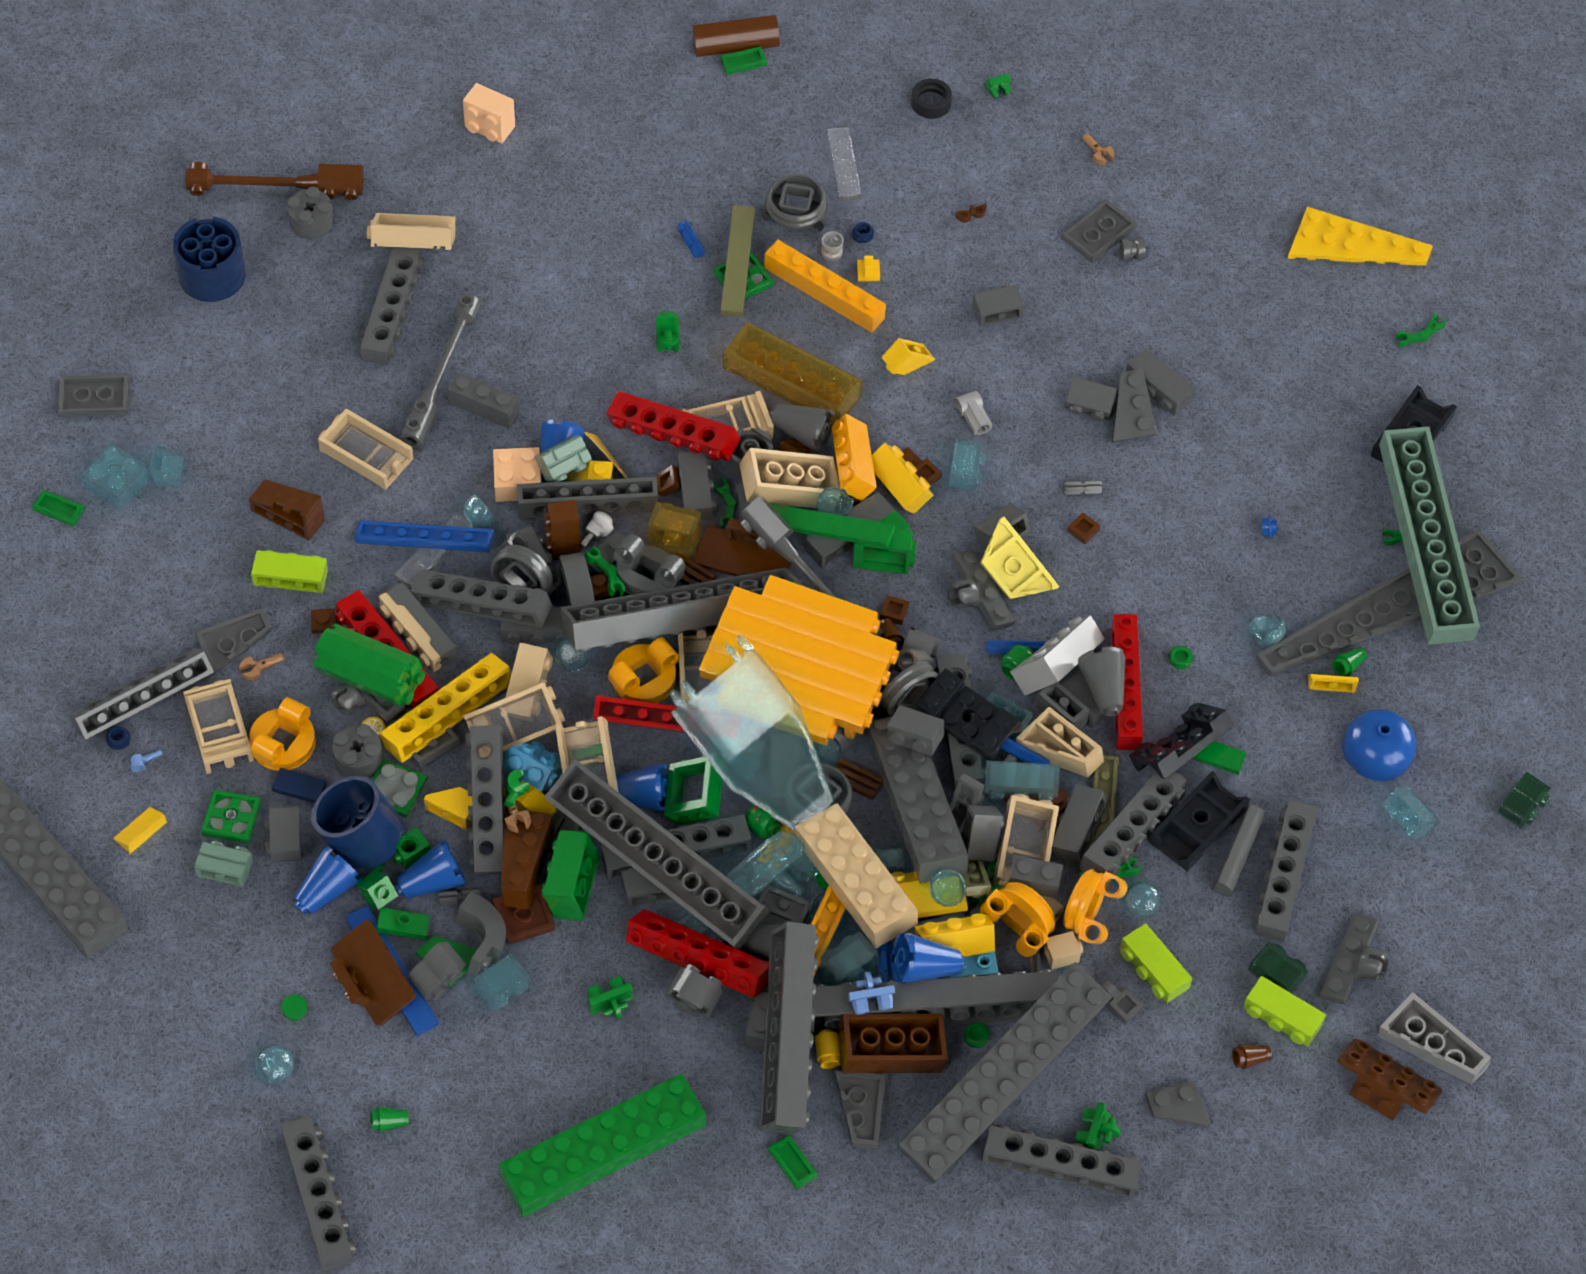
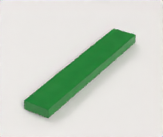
[769,503,895,548]

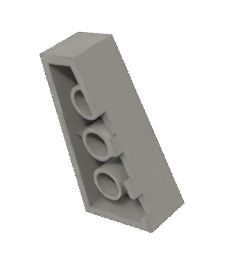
[1010,615,1105,696]
[1378,992,1491,1085]

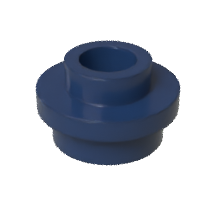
[852,222,874,243]
[106,726,131,750]

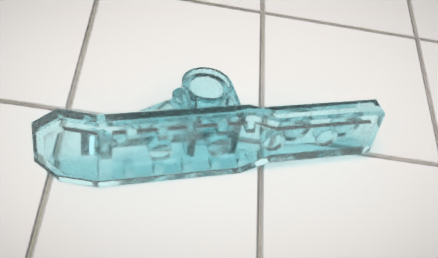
[678,832,805,935]

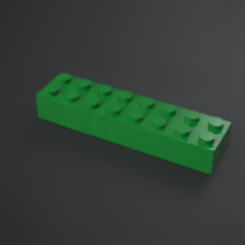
[498,1073,706,1217]

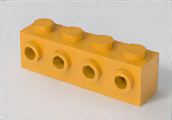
[831,413,877,501]

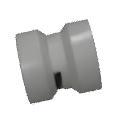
[821,231,844,261]

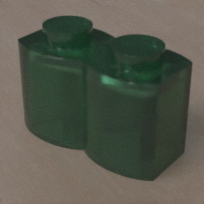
[1497,772,1551,829]
[1248,942,1308,994]

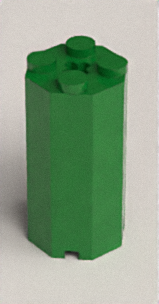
[313,624,425,706]

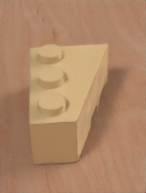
[504,643,553,722]
[1016,707,1104,778]

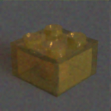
[648,502,701,559]

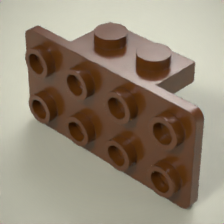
[694,518,792,576]
[330,920,416,1026]
[1338,1039,1442,1120]

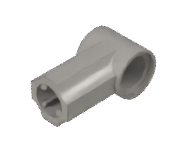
[954,391,992,435]

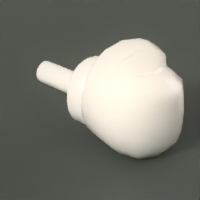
[580,511,614,547]

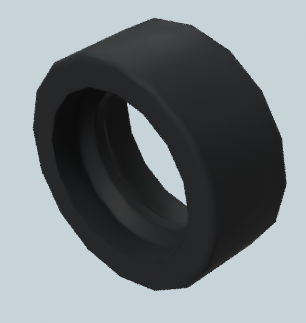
[911,78,952,119]

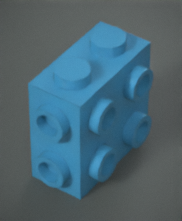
[503,741,563,791]

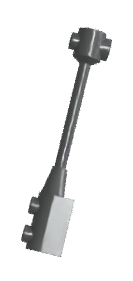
[400,293,481,452]
[740,496,883,637]

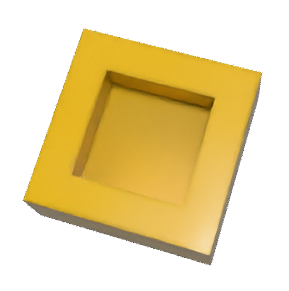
[857,256,880,281]

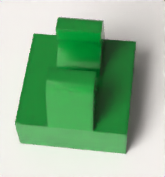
[984,73,1011,98]

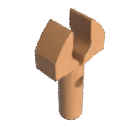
[1082,134,1114,166]
[239,653,284,681]
[504,796,532,833]

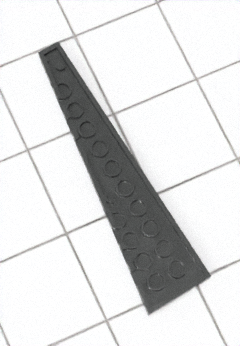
[1256,529,1522,676]

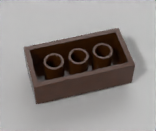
[838,1014,948,1073]

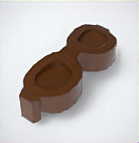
[955,203,987,223]

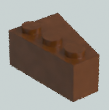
[249,480,325,540]
[544,499,581,561]

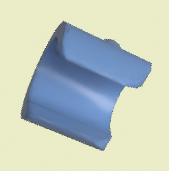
[130,750,162,773]

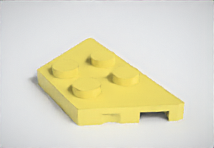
[980,516,1060,599]

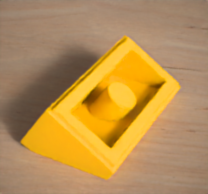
[1308,674,1359,693]
[113,807,167,854]

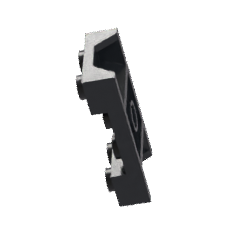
[1371,385,1457,463]
[915,668,1022,764]
[1129,703,1234,779]
[1150,771,1250,872]

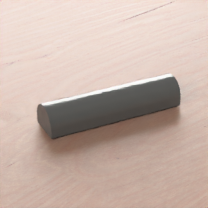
[1212,803,1265,897]

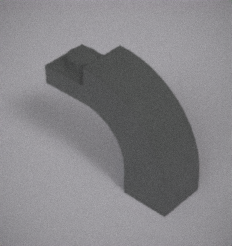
[558,552,595,606]
[950,774,985,838]
[455,891,506,977]

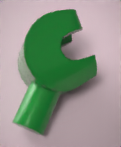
[505,770,529,807]

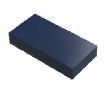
[272,768,326,803]

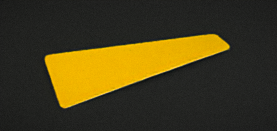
[584,432,628,478]

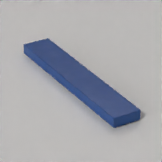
[354,520,495,553]
[345,906,439,1036]

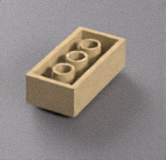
[739,448,842,510]

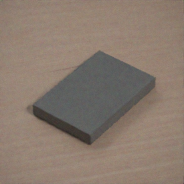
[1061,199,1137,263]
[58,374,129,417]

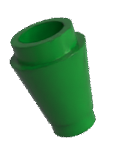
[1332,647,1367,676]
[370,1107,409,1132]

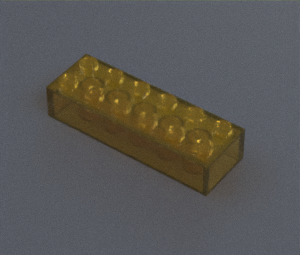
[723,322,863,424]

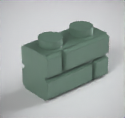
[535,435,592,482]
[194,841,253,887]

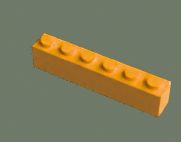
[764,240,886,333]

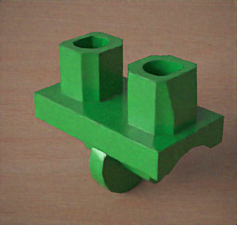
[656,311,679,352]
[587,976,633,1020]
[1076,1102,1121,1150]

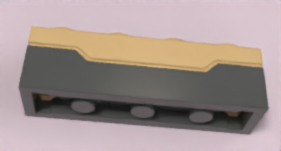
[378,582,458,672]

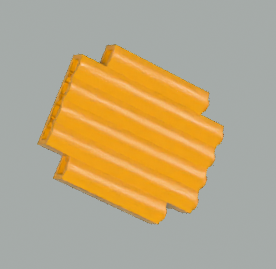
[699,575,899,746]

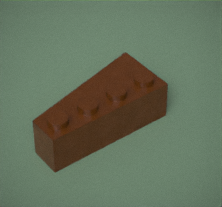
[501,807,554,910]

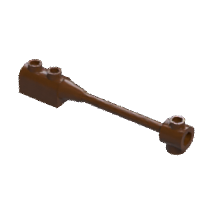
[185,161,364,200]

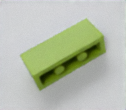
[251,550,328,593]
[1120,923,1193,1004]
[1243,976,1326,1047]

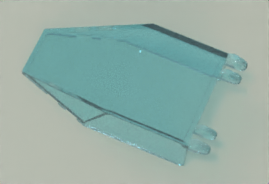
[670,635,834,832]

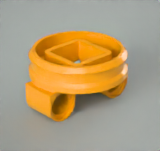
[608,637,679,703]
[249,697,316,771]
[1064,869,1127,945]
[980,882,1055,957]

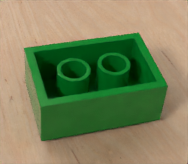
[542,830,600,921]

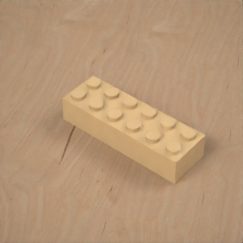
[795,803,918,948]

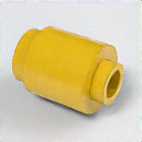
[814,1029,841,1069]

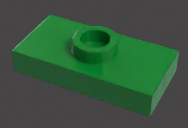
[377,907,430,941]

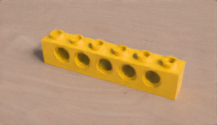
[380,652,511,763]

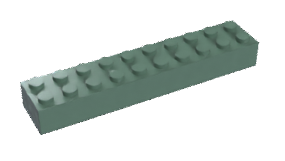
[1379,427,1480,645]

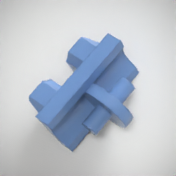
[846,971,895,1015]

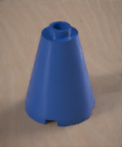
[541,419,586,483]
[607,763,669,812]
[394,839,467,899]
[294,846,362,914]
[891,933,964,983]

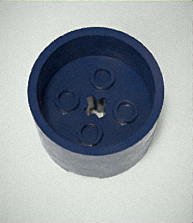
[173,217,246,302]
[312,776,405,870]

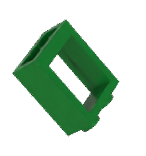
[853,529,917,575]
[664,755,724,825]

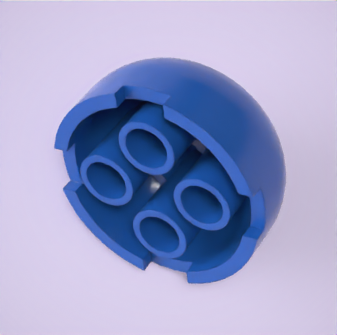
[1342,709,1416,781]

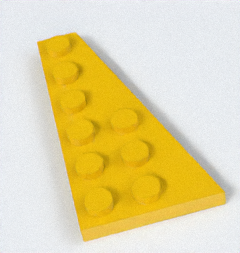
[1288,207,1433,266]

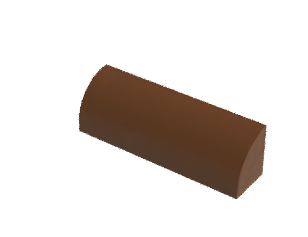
[692,15,780,57]

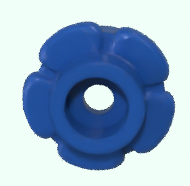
[1262,516,1278,538]

